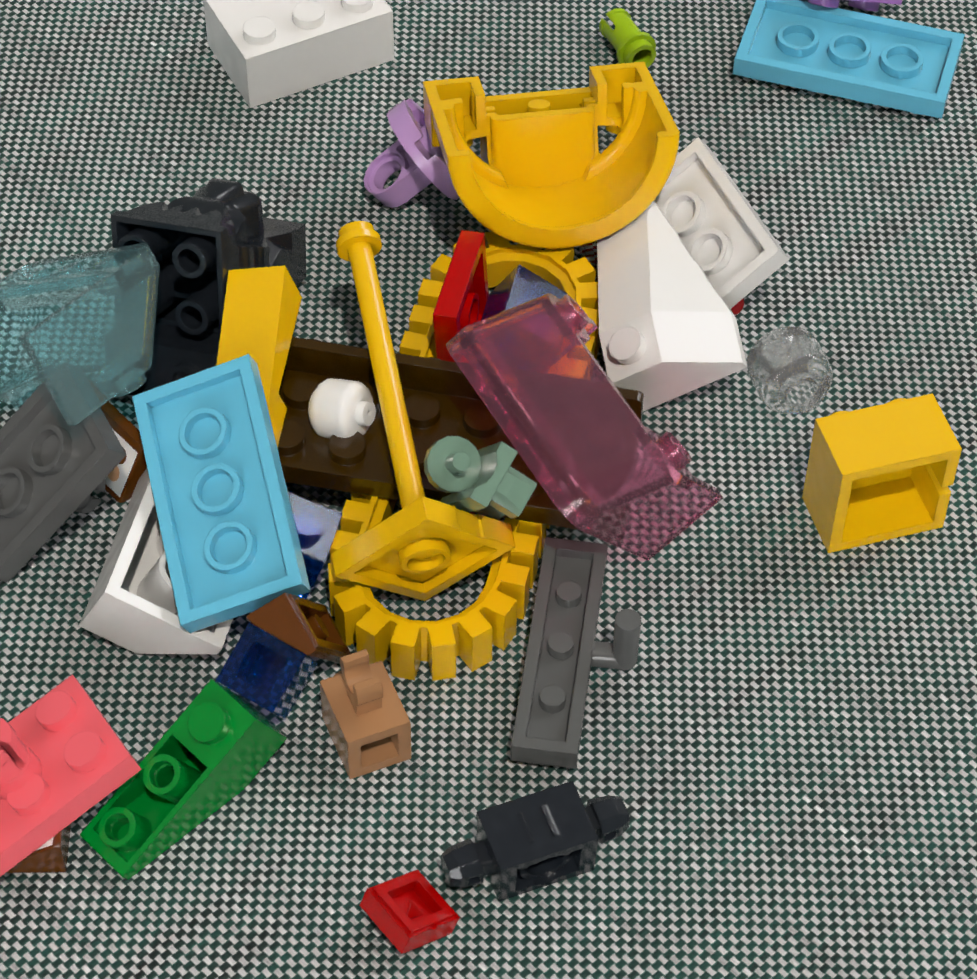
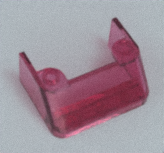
[446,293,723,561]

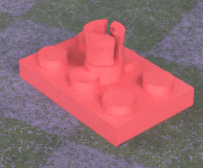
[0,674,142,877]

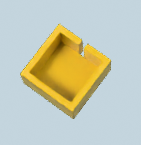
[802,393,962,553]

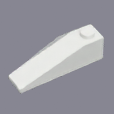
[597,201,747,412]

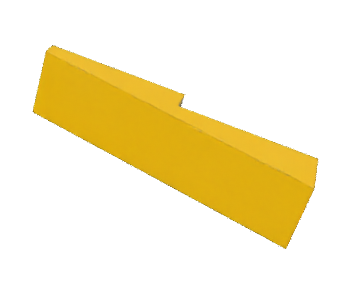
[216,265,302,449]

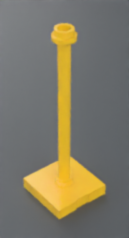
[331,221,516,601]

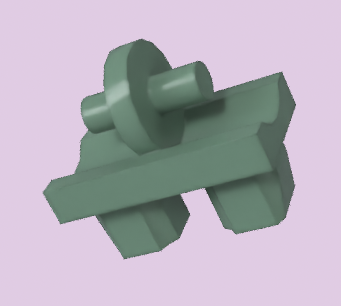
[424,436,537,521]

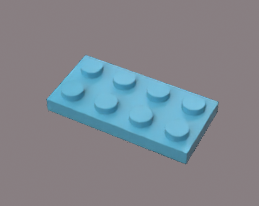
[733,0,965,119]
[132,354,311,633]

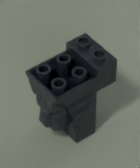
[106,178,306,396]

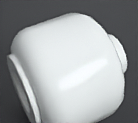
[308,378,376,439]

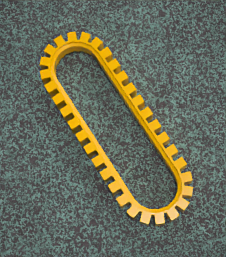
[328,231,601,681]

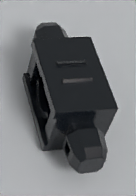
[441,781,630,901]

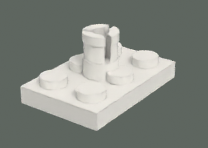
[654,137,790,309]

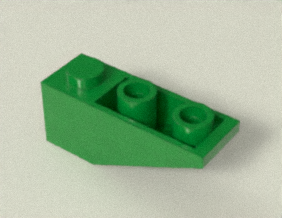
[80,679,287,880]

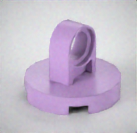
[364,99,459,208]

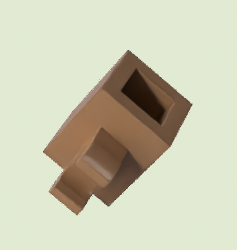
[320,649,412,779]

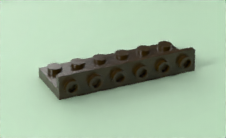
[278,337,644,536]

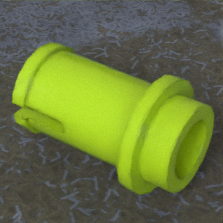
[599,8,656,68]

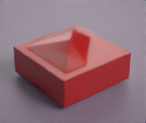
[359,869,460,954]

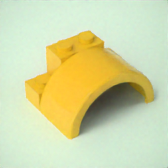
[423,61,680,249]

